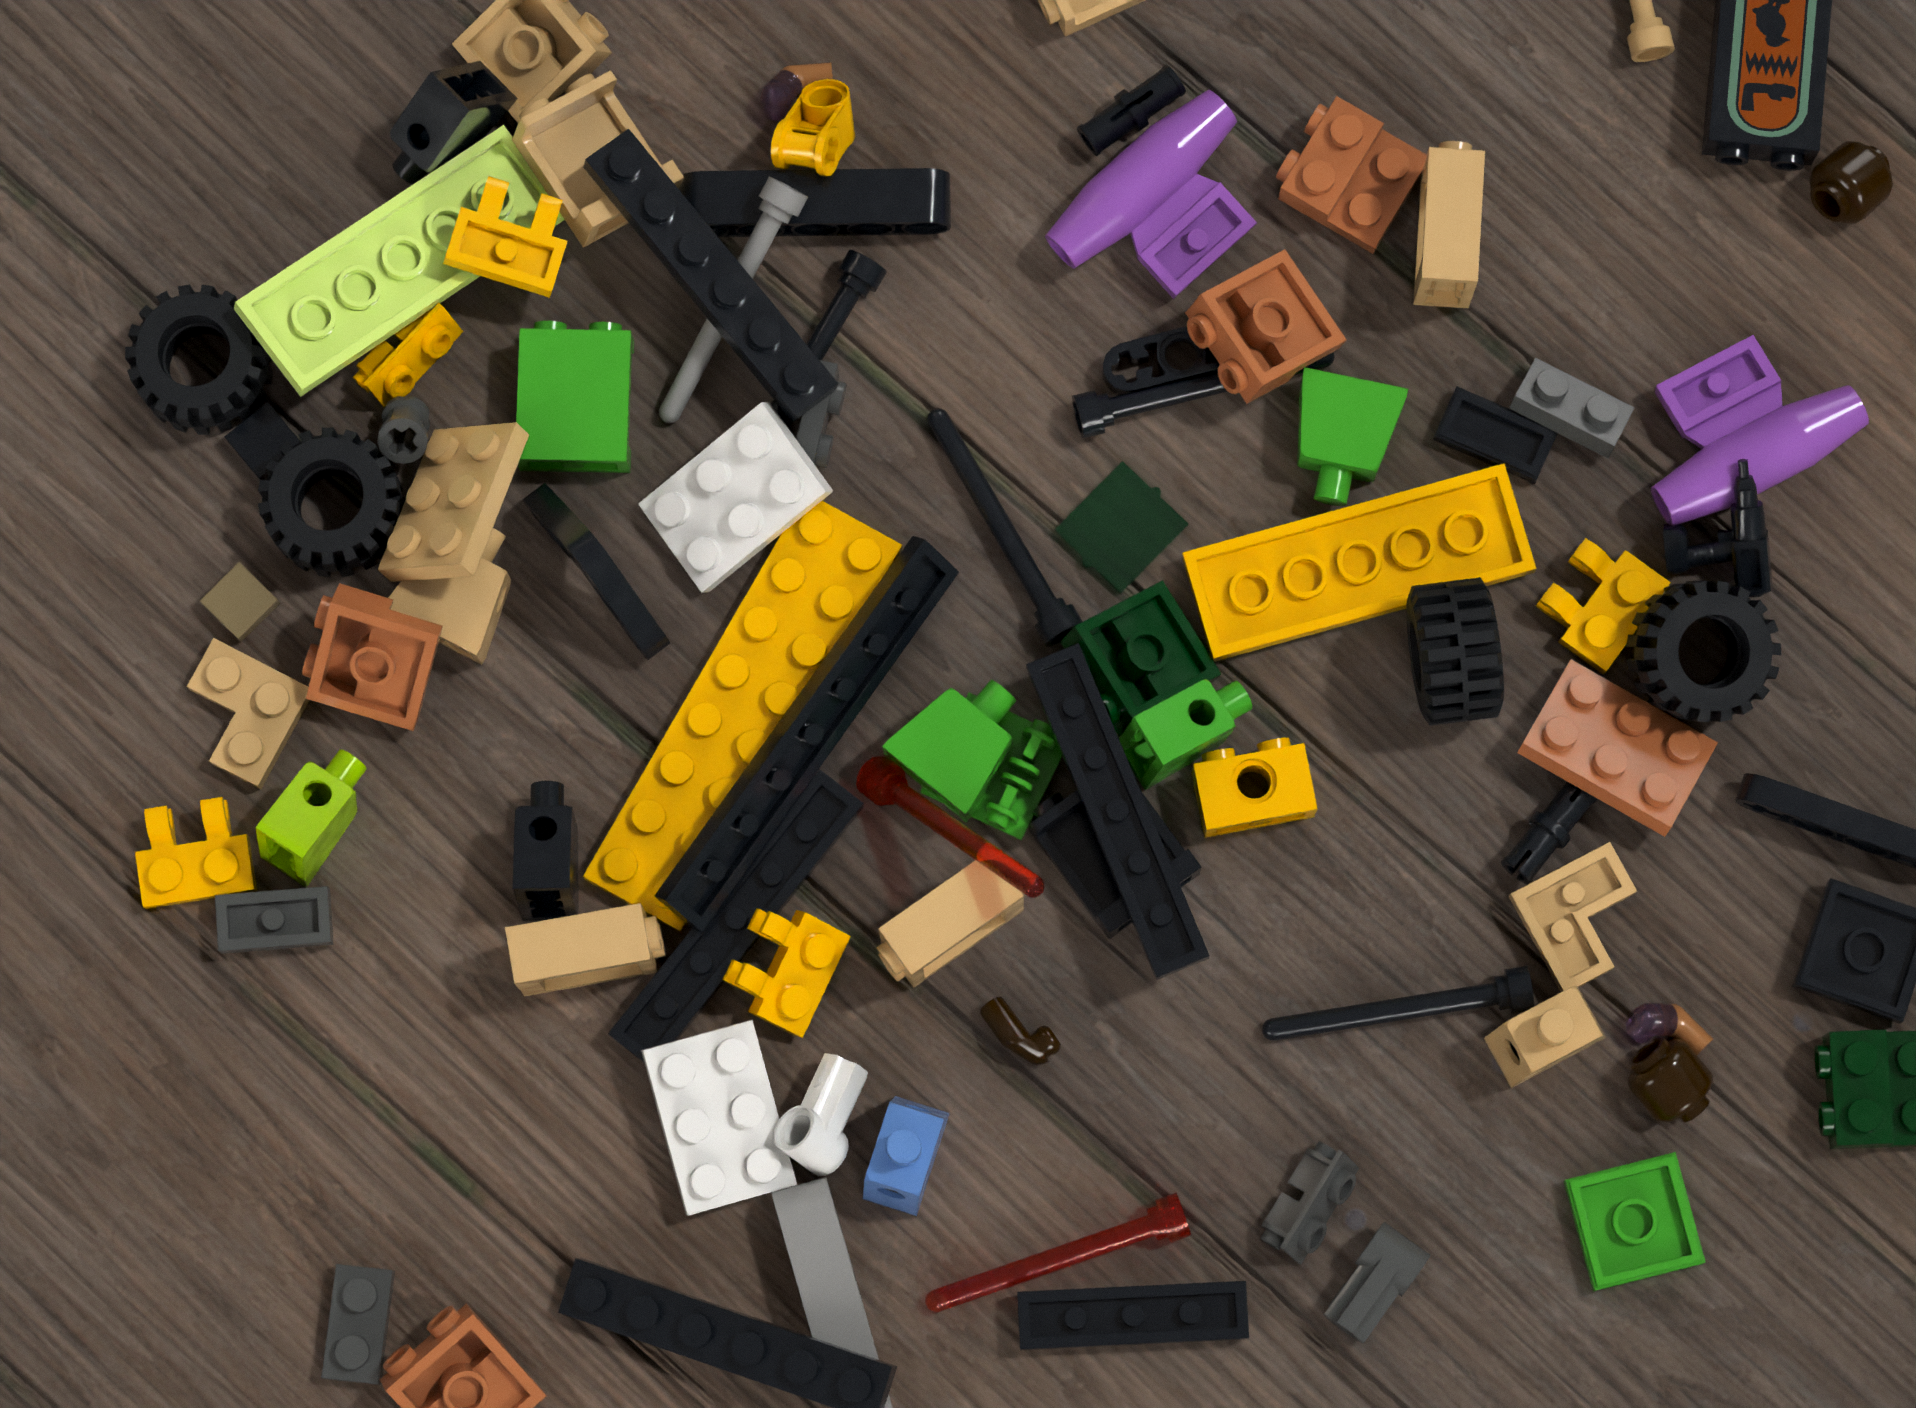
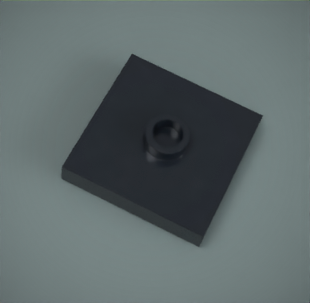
[1792,878,1916,1024]

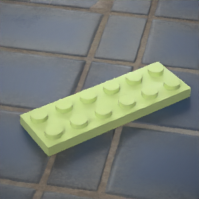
[234,125,564,397]

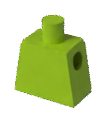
[255,749,367,888]

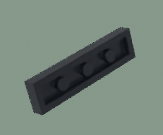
[1017,1281,1249,1350]

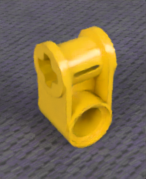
[771,79,855,176]

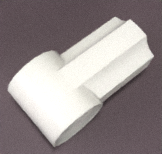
[774,1053,868,1176]

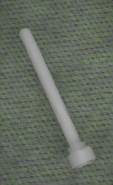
[659,176,808,424]

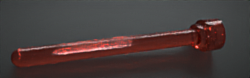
[856,756,1045,898]
[925,1192,1192,1312]

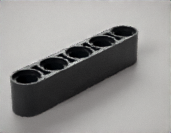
[680,168,951,237]

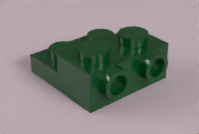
[1060,580,1221,736]
[1814,1030,1916,1149]

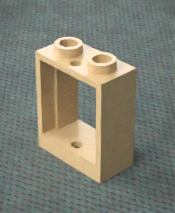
[1413,141,1485,308]
[876,850,1024,988]
[505,903,666,996]

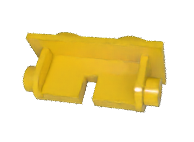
[352,303,464,407]

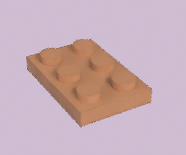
[1517,659,1718,837]

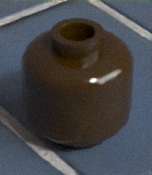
[1810,141,1893,224]
[1628,1037,1713,1122]

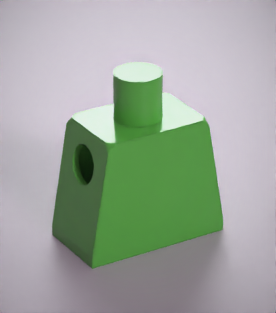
[1297,367,1408,506]
[882,679,1016,822]
[1119,679,1252,790]

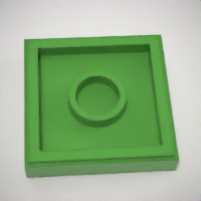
[1564,1152,1706,1292]

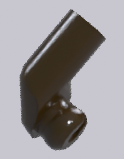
[980,997,1061,1065]

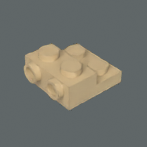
[452,0,612,123]

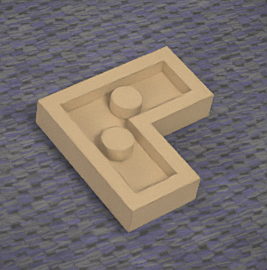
[187,638,310,790]
[1509,842,1637,992]

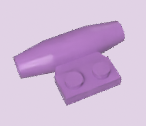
[1045,90,1257,299]
[1651,335,1869,526]

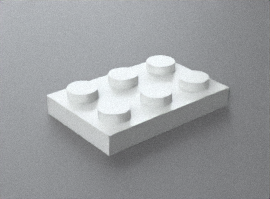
[638,402,833,593]
[641,1020,797,1216]

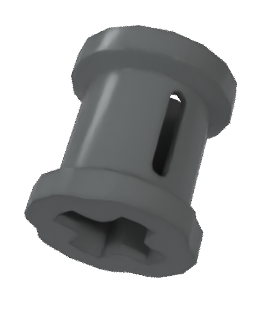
[377,396,430,464]

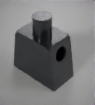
[390,61,518,184]
[512,781,579,921]

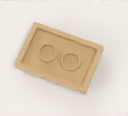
[378,422,529,582]

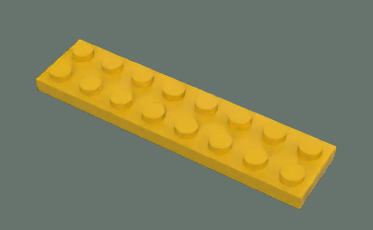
[583,501,903,934]

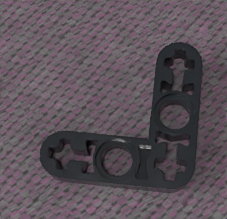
[523,483,670,660]

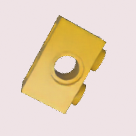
[1191,738,1318,838]

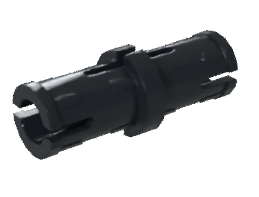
[1077,64,1186,156]
[1501,781,1598,885]

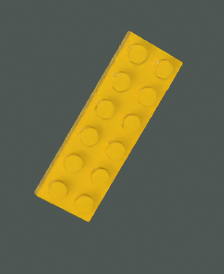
[1182,463,1537,662]

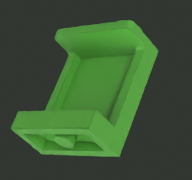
[516,321,634,473]

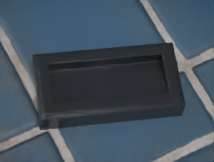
[1433,386,1557,484]

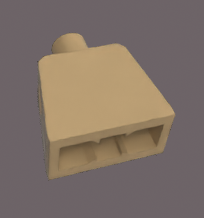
[388,528,511,665]
[1484,985,1606,1088]

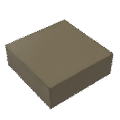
[200,562,281,642]

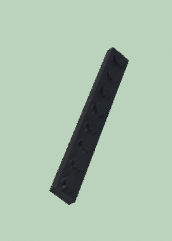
[654,536,959,932]

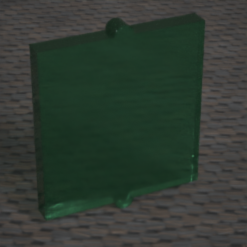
[1055,461,1189,594]

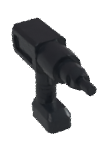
[1663,459,1772,598]

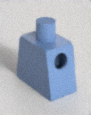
[862,1096,950,1216]

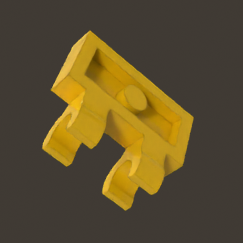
[443,176,568,298]
[1536,538,1671,674]
[135,797,257,909]
[722,908,851,1038]

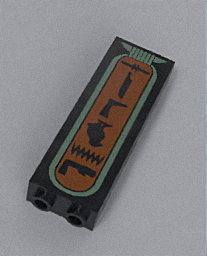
[1702,0,1832,171]

